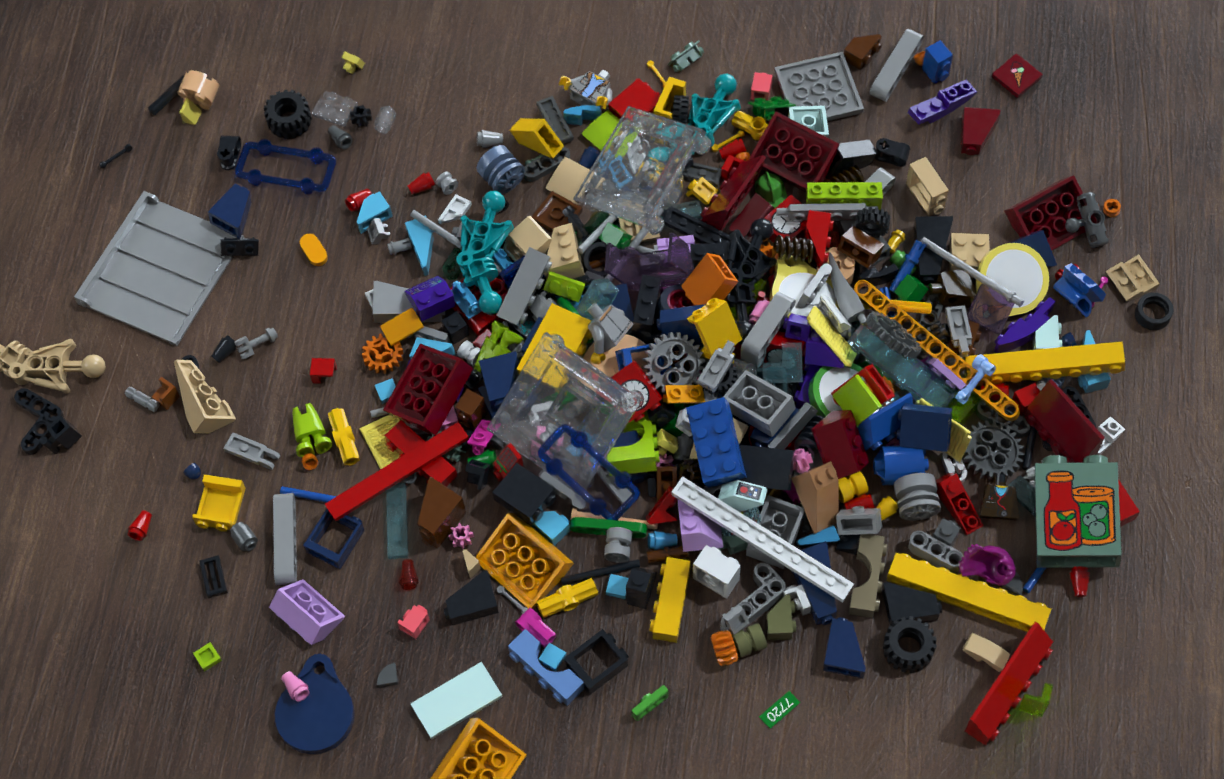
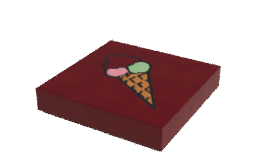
[991,53,1043,98]

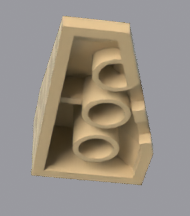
[174,360,236,433]

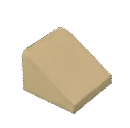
[463,549,481,578]

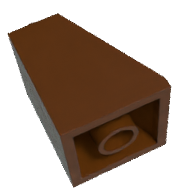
[418,477,466,549]

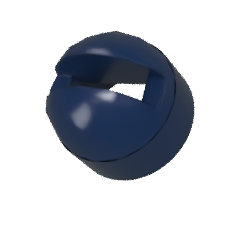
[1061,332,1077,347]
[183,463,201,479]

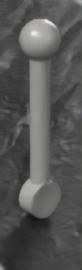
[497,586,528,614]

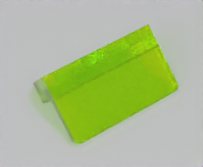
[1018,683,1053,717]

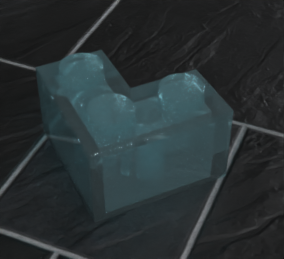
[576,278,619,321]
[763,342,803,383]

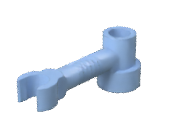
[955,354,996,405]

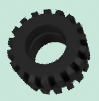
[264,90,312,139]
[883,616,937,673]

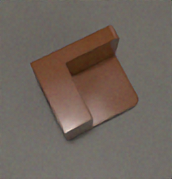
[152,377,180,410]

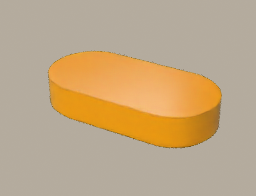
[300,234,328,266]

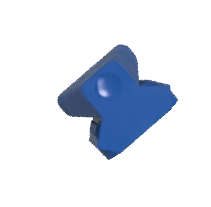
[1053,263,1106,317]

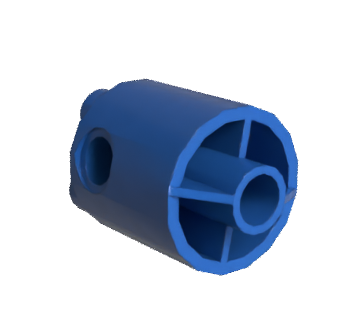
[873,446,929,486]

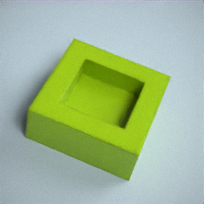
[193,642,222,671]

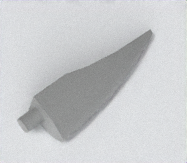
[829,252,867,326]

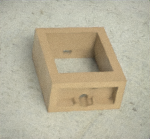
[906,157,949,216]

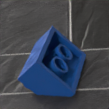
[857,393,913,452]

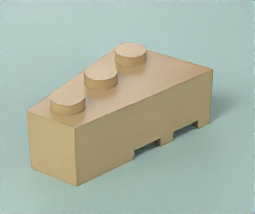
[544,223,585,280]

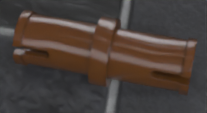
[647,546,688,564]

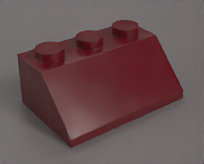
[811,410,869,479]

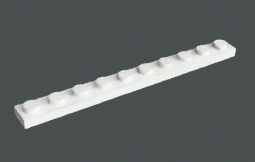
[671,476,854,602]

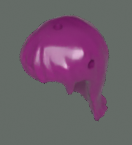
[959,544,1016,586]

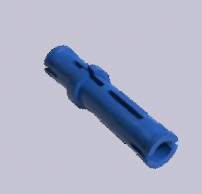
[889,240,926,294]

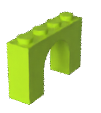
[604,410,660,476]

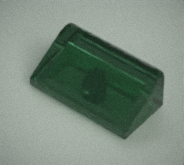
[583,202,617,235]

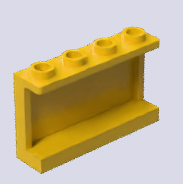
[517,303,592,393]

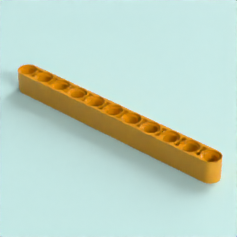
[854,280,1020,421]

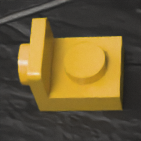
[686,177,718,205]

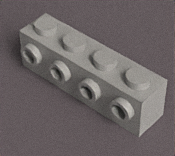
[496,247,552,327]

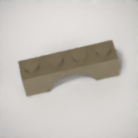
[849,534,887,618]

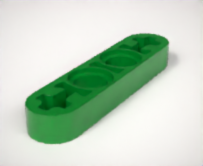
[570,517,647,538]

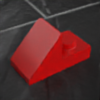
[646,486,678,524]

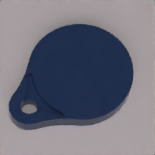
[275,654,355,754]

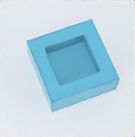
[375,378,396,404]
[606,574,629,599]
[538,643,567,671]

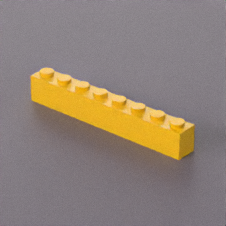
[965,341,1125,386]
[886,553,1051,632]

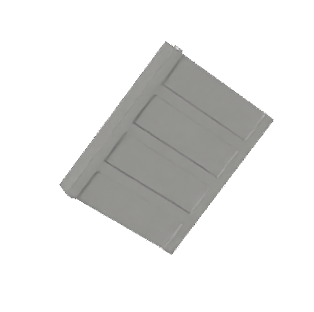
[74,191,244,346]

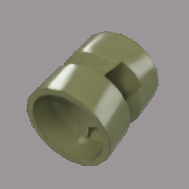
[731,623,767,658]

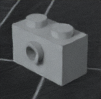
[836,506,882,535]

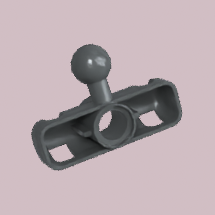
[1065,192,1109,248]

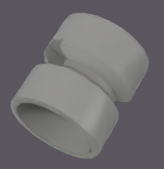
[604,527,632,563]

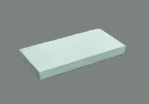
[411,662,502,740]

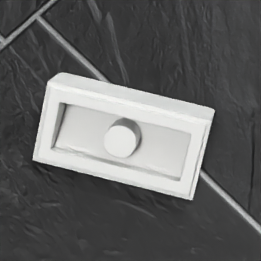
[819,294,851,333]

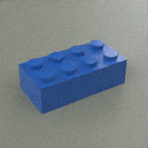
[686,397,747,488]

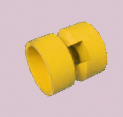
[838,471,869,503]

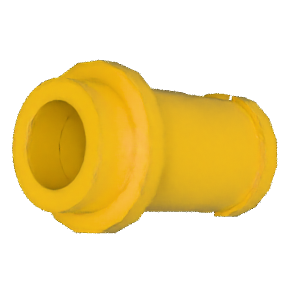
[887,229,905,254]

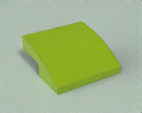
[582,110,634,151]
[832,375,882,426]

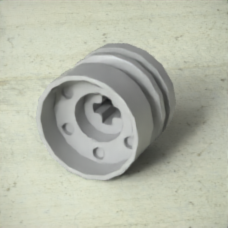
[894,473,941,521]

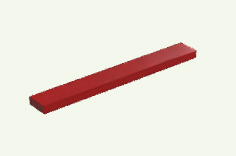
[325,422,469,522]

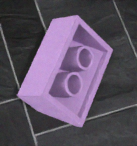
[678,499,723,552]
[269,579,345,645]

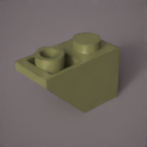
[766,594,796,640]

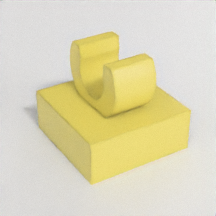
[342,52,365,74]
[657,428,678,456]

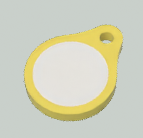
[971,243,1049,326]
[770,254,840,331]

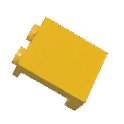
[654,77,686,136]
[687,298,743,359]
[192,474,246,532]

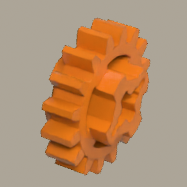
[362,334,404,374]

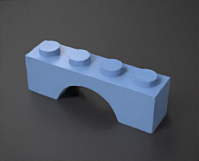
[508,629,584,706]

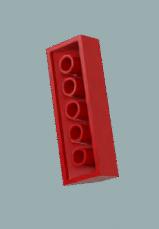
[964,621,1053,745]

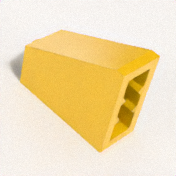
[509,118,564,158]

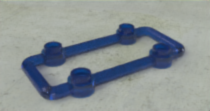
[235,139,336,194]
[538,424,640,520]

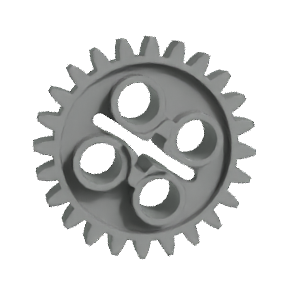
[642,332,705,393]

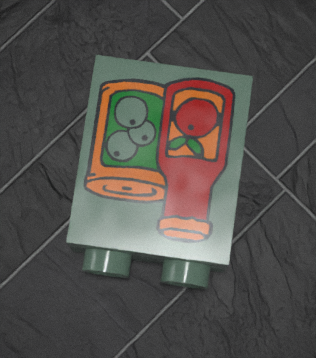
[1034,455,1121,568]

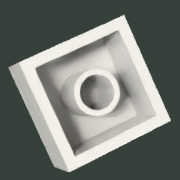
[693,545,741,599]

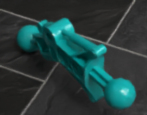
[647,73,741,171]
[456,191,514,315]

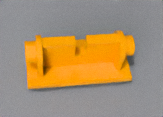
[663,385,705,404]

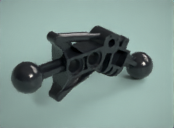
[724,218,777,344]

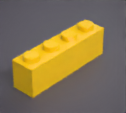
[650,557,691,643]

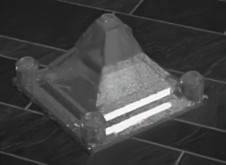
[573,106,712,235]
[487,332,644,496]

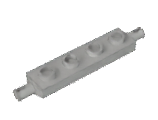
[776,203,878,222]

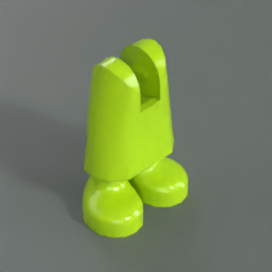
[474,321,523,372]
[292,403,332,457]

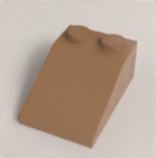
[791,461,839,534]

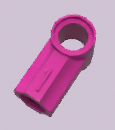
[515,608,556,648]

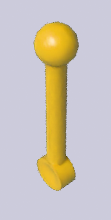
[647,61,666,88]
[712,130,745,152]

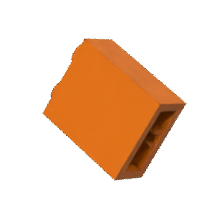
[681,253,738,306]

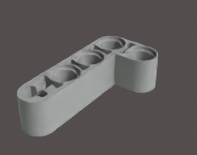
[741,291,796,368]
[720,563,785,633]

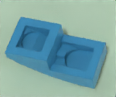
[563,105,602,125]

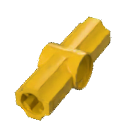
[731,111,768,141]
[328,408,360,466]
[536,578,598,618]

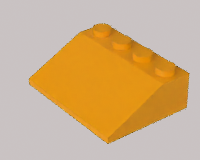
[475,513,574,609]
[430,718,527,779]

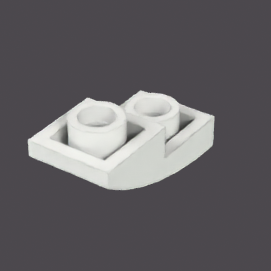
[1097,417,1125,455]

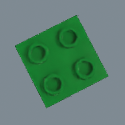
[748,97,796,121]

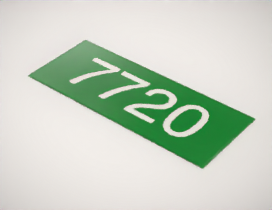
[759,691,801,728]

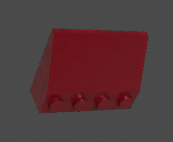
[749,111,840,192]
[700,155,766,231]
[1005,175,1097,251]
[383,344,473,436]
[1025,379,1105,463]

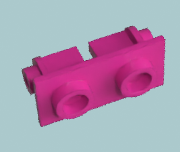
[467,420,500,455]

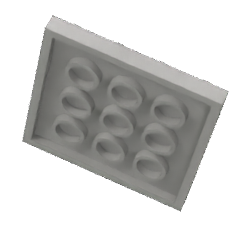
[774,52,864,121]

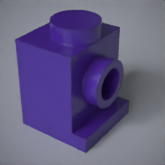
[783,313,812,342]

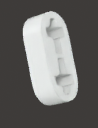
[941,452,967,483]

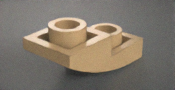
[963,633,1010,672]

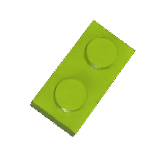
[543,271,585,302]

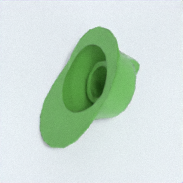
[755,171,787,208]

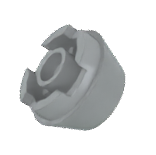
[529,291,558,321]

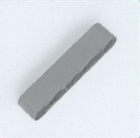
[869,28,924,102]
[273,493,297,585]

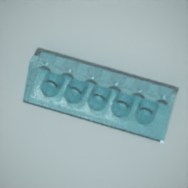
[847,322,958,408]

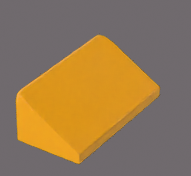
[380,308,424,346]

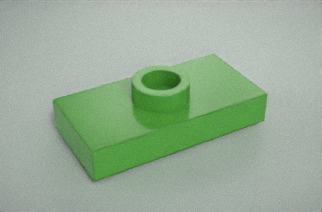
[632,685,668,721]

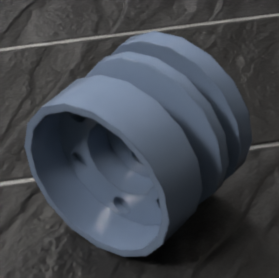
[476,145,525,194]

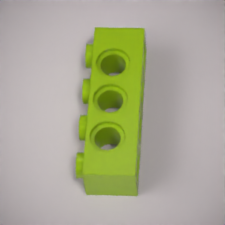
[806,182,883,210]

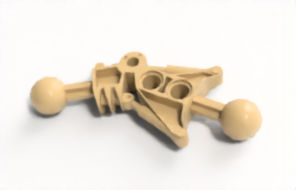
[0,339,106,394]

